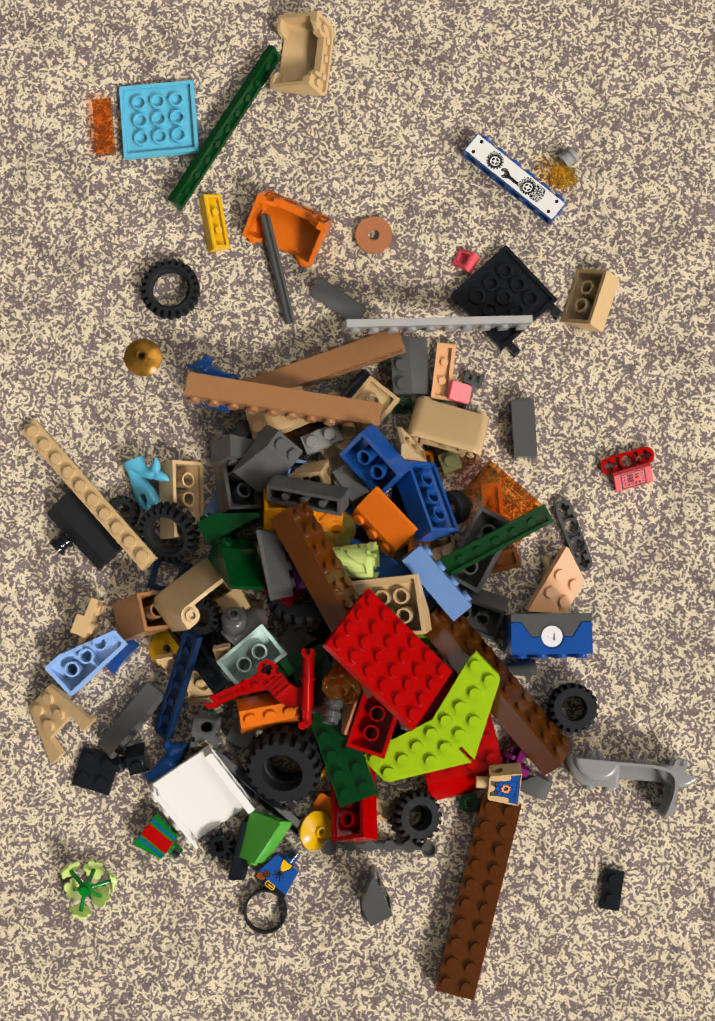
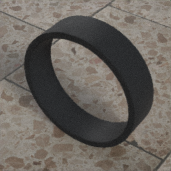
[244,888,287,934]

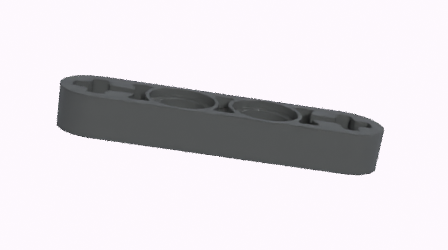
[554,500,593,572]

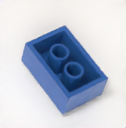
[339,424,412,493]

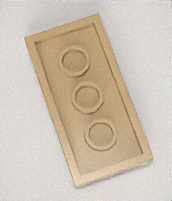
[334,376,400,451]

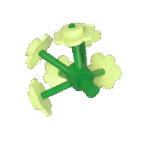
[61,860,117,919]

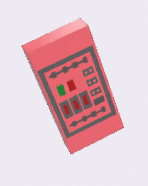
[612,462,653,492]

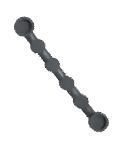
[322,838,437,858]

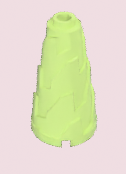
[333,542,380,580]

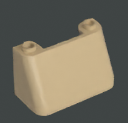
[269,11,334,96]
[407,396,490,464]
[154,558,238,632]

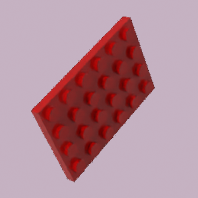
[322,588,453,731]

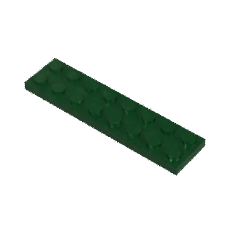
[287,643,378,808]

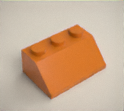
[351,486,418,558]
[235,692,300,734]

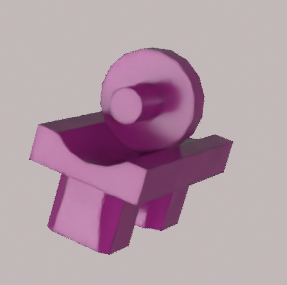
[501,745,530,778]

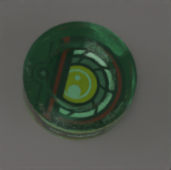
[394,395,412,414]

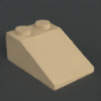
[244,385,309,440]

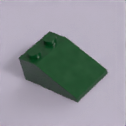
[197,513,263,545]
[208,537,267,590]

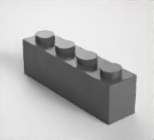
[267,474,349,516]

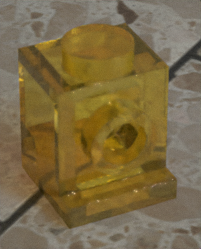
[548,164,578,190]

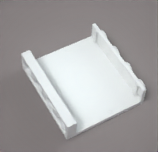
[150,744,255,849]

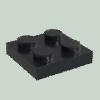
[72,746,119,796]

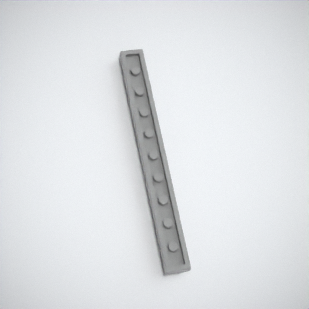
[341,315,533,335]

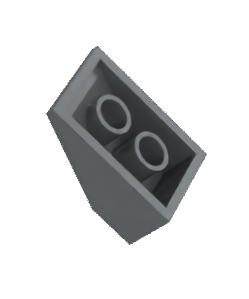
[232,424,303,492]

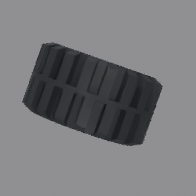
[547,683,599,733]
[388,790,442,843]

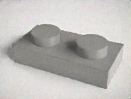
[300,424,344,456]

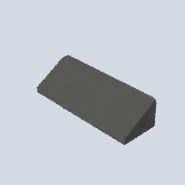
[310,277,367,319]

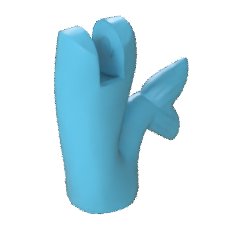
[123,456,169,512]

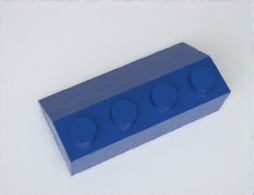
[396,461,459,542]

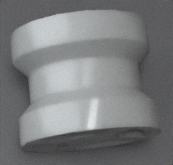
[556,146,580,171]

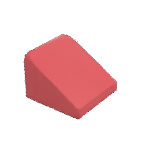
[451,248,480,275]
[447,380,472,404]

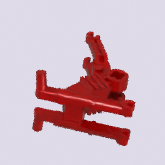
[205,648,316,730]

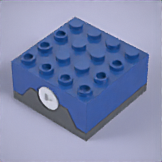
[503,613,593,658]

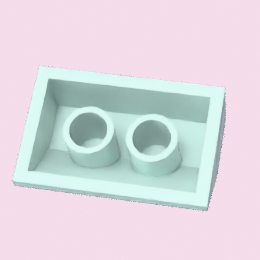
[216,624,288,685]

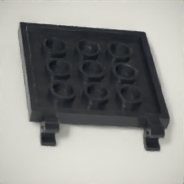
[450,245,563,358]

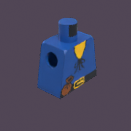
[254,848,300,900]

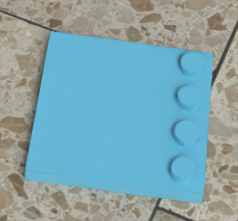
[119,80,199,160]

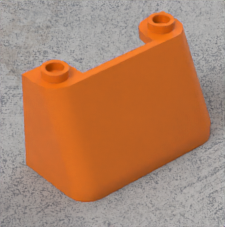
[242,190,333,268]

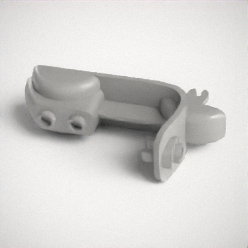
[566,749,699,818]

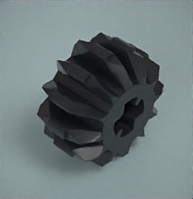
[203,828,236,862]

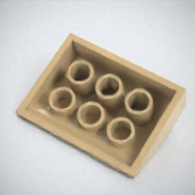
[352,574,432,635]

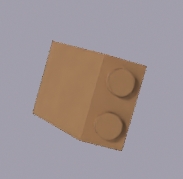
[112,590,170,641]

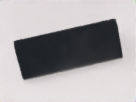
[228,819,249,880]

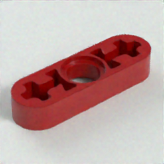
[599,447,654,475]

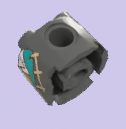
[190,710,222,750]

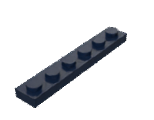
[154,628,203,740]

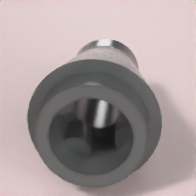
[508,658,537,677]

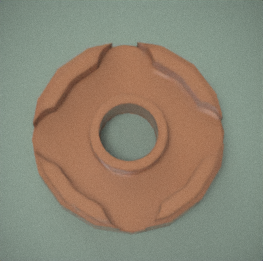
[355,216,393,254]

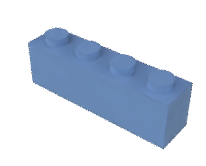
[402,543,472,621]

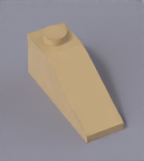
[395,427,428,462]

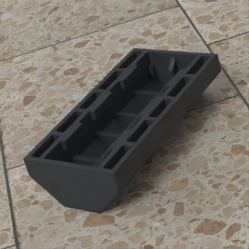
[47,491,123,570]

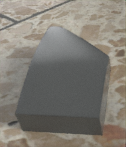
[520,775,553,801]

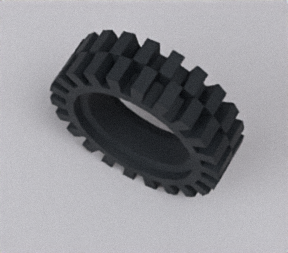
[140,259,200,320]
[138,501,200,563]

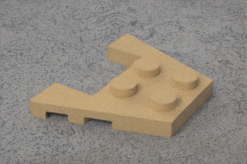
[156,642,231,705]
[29,683,97,764]

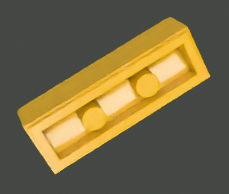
[199,194,230,253]

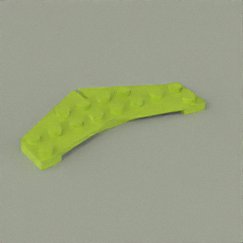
[364,650,500,782]

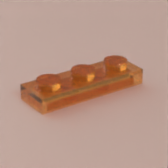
[92,98,116,157]

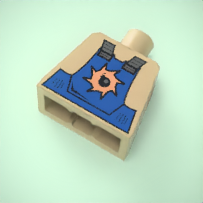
[475,763,522,806]

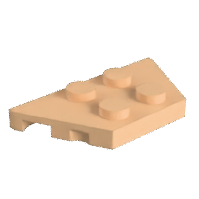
[524,546,585,613]

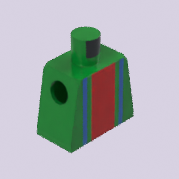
[133,812,183,859]

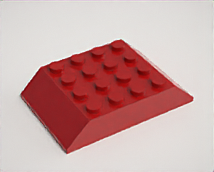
[416,674,503,800]

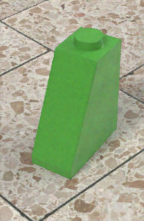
[240,811,292,866]

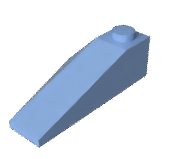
[45,630,128,697]

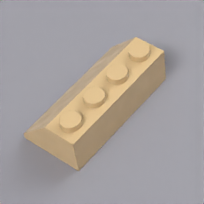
[159,460,204,539]

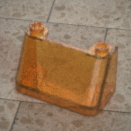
[462,461,541,548]

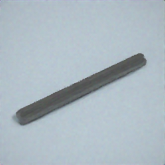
[260,214,295,324]

